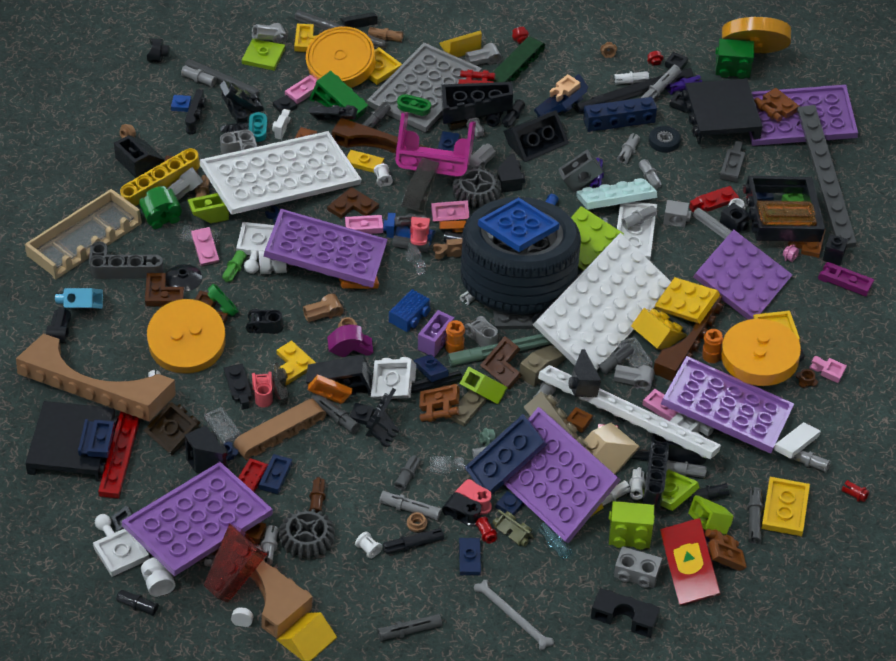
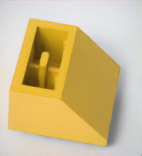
[631,308,687,350]

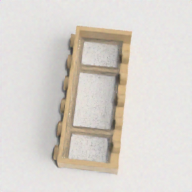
[25,189,142,280]

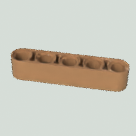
[233,399,326,460]

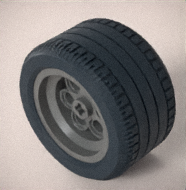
[460,197,581,315]

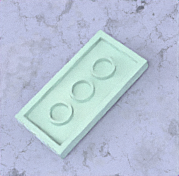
[576,178,657,210]

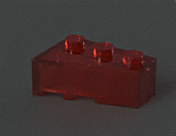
[204,523,268,602]

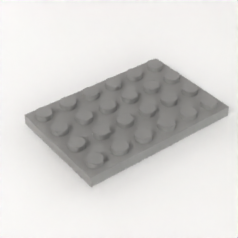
[367,43,482,132]

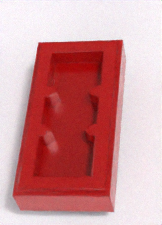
[238,458,268,492]

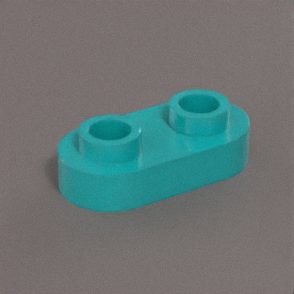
[249,112,267,142]

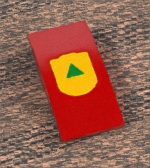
[660,518,721,606]

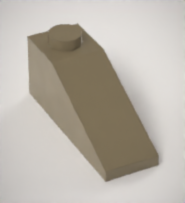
[520,344,566,387]

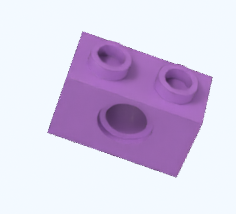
[418,310,454,357]

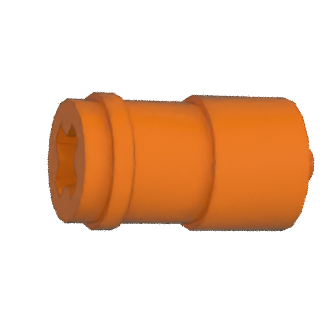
[445,320,465,353]
[702,329,723,363]

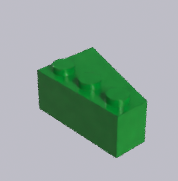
[309,70,368,122]

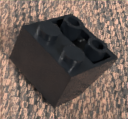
[114,135,165,178]
[185,425,228,474]

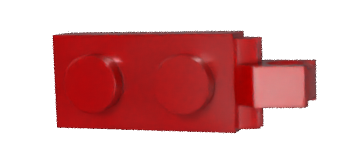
[689,186,739,212]

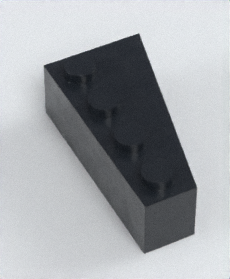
[441,82,513,124]

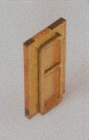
[756,201,817,225]

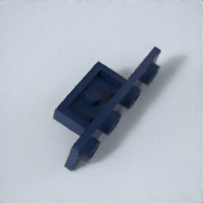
[534,74,588,116]

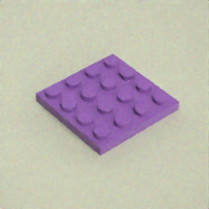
[693,229,792,320]

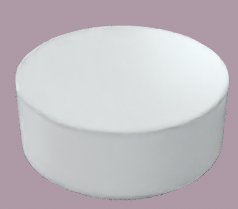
[231,608,254,627]

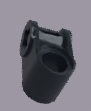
[246,309,284,334]
[442,492,481,527]

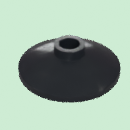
[166,264,202,292]

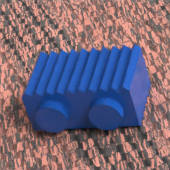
[389,289,431,332]

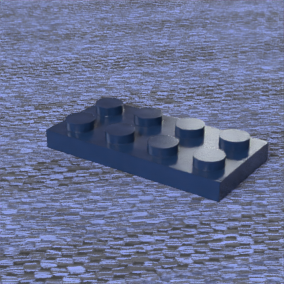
[465,414,547,495]

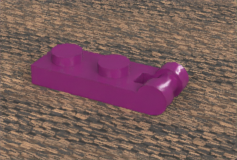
[818,262,874,296]

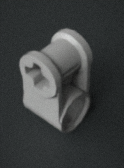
[464,316,498,347]

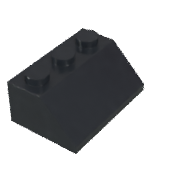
[503,110,569,162]

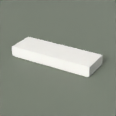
[774,422,821,458]

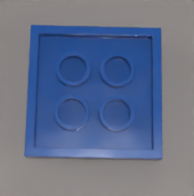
[478,197,560,252]

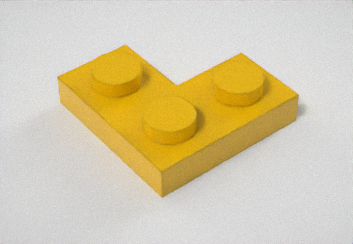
[294,24,316,52]
[274,341,316,386]

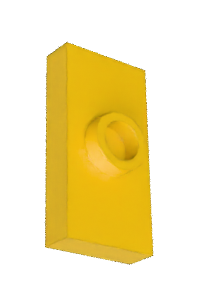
[347,150,384,173]

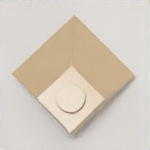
[584,423,640,475]

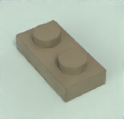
[449,390,486,426]

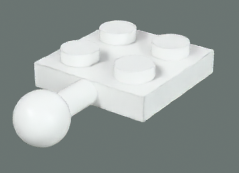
[236,222,274,274]
[93,514,149,577]

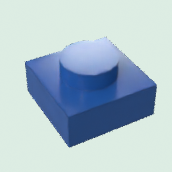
[171,95,191,112]
[383,213,395,238]

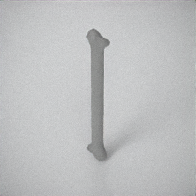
[474,580,554,651]

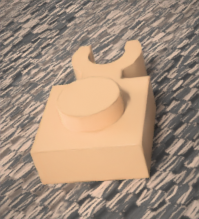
[550,74,581,102]

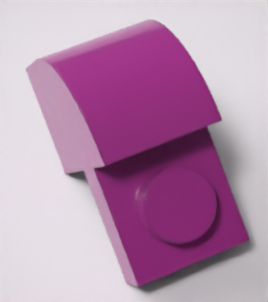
[327,325,373,357]

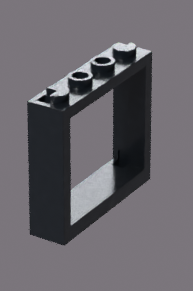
[743,176,825,242]

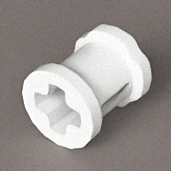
[373,163,393,187]
[355,532,382,559]

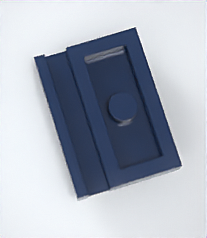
[78,419,115,458]

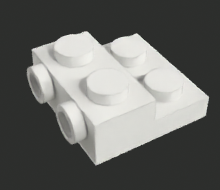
[371,357,416,400]

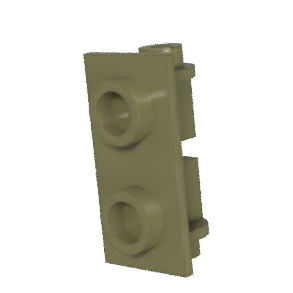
[492,510,534,547]

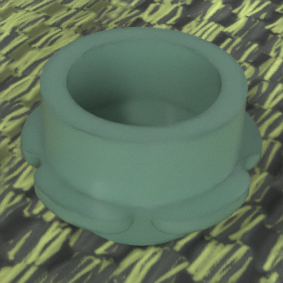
[479,428,495,446]

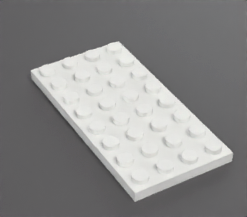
[200,131,362,215]
[533,233,671,370]

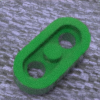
[397,94,431,116]
[207,283,239,316]

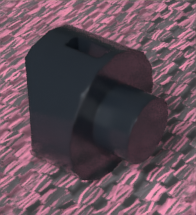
[147,38,170,62]

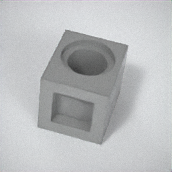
[663,200,691,228]

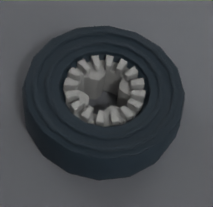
[649,126,681,153]

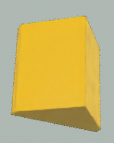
[439,30,482,57]
[276,612,337,661]

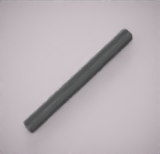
[295,10,386,50]

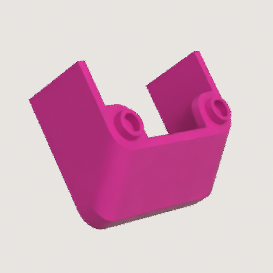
[395,112,476,176]

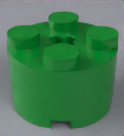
[139,186,182,229]

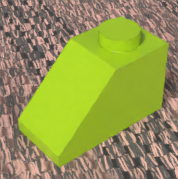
[188,193,229,223]
[688,495,734,534]

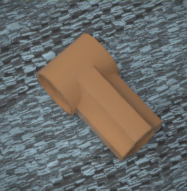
[303,294,344,322]

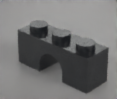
[591,588,660,638]

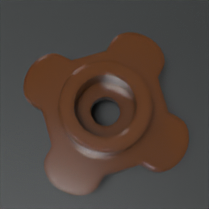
[796,369,818,388]

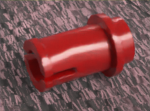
[842,480,869,502]
[475,517,497,544]

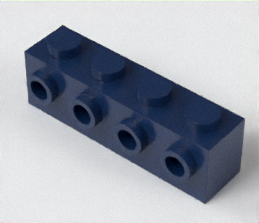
[583,97,657,132]

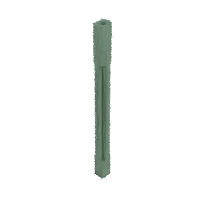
[448,334,552,367]

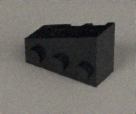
[306,355,373,396]

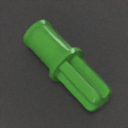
[222,250,247,283]

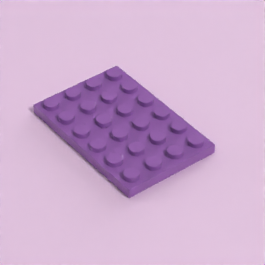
[749,85,858,146]
[263,209,388,288]
[661,356,794,453]
[504,407,621,543]
[122,462,273,576]

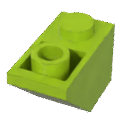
[459,367,508,404]

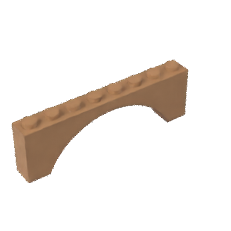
[16,333,176,422]
[211,539,313,639]

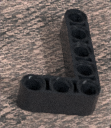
[643,433,707,509]

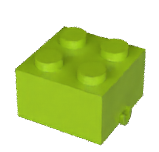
[609,501,655,550]

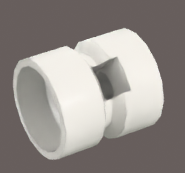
[259,250,287,275]
[141,557,175,597]

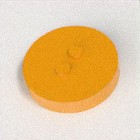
[722,17,791,53]
[306,27,376,88]
[147,299,226,373]
[721,319,801,386]

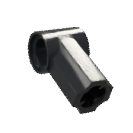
[46,307,71,344]

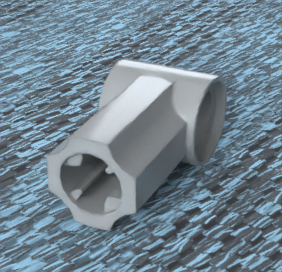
[252,23,288,43]
[465,43,502,65]
[468,143,496,170]
[167,167,204,200]
[614,364,655,391]

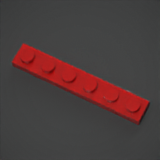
[98,411,141,499]

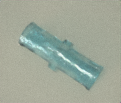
[538,523,572,559]

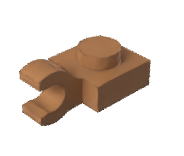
[433,238,462,259]

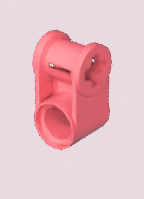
[410,217,430,246]
[252,372,273,408]
[455,479,492,515]

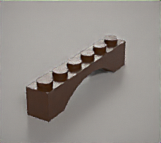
[332,118,430,175]
[654,295,724,381]

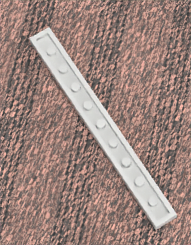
[538,365,721,459]

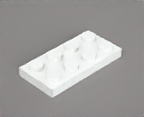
[617,202,657,261]

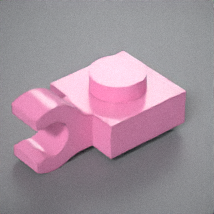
[809,356,847,383]

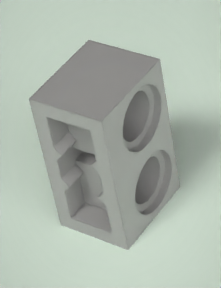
[614,547,662,588]

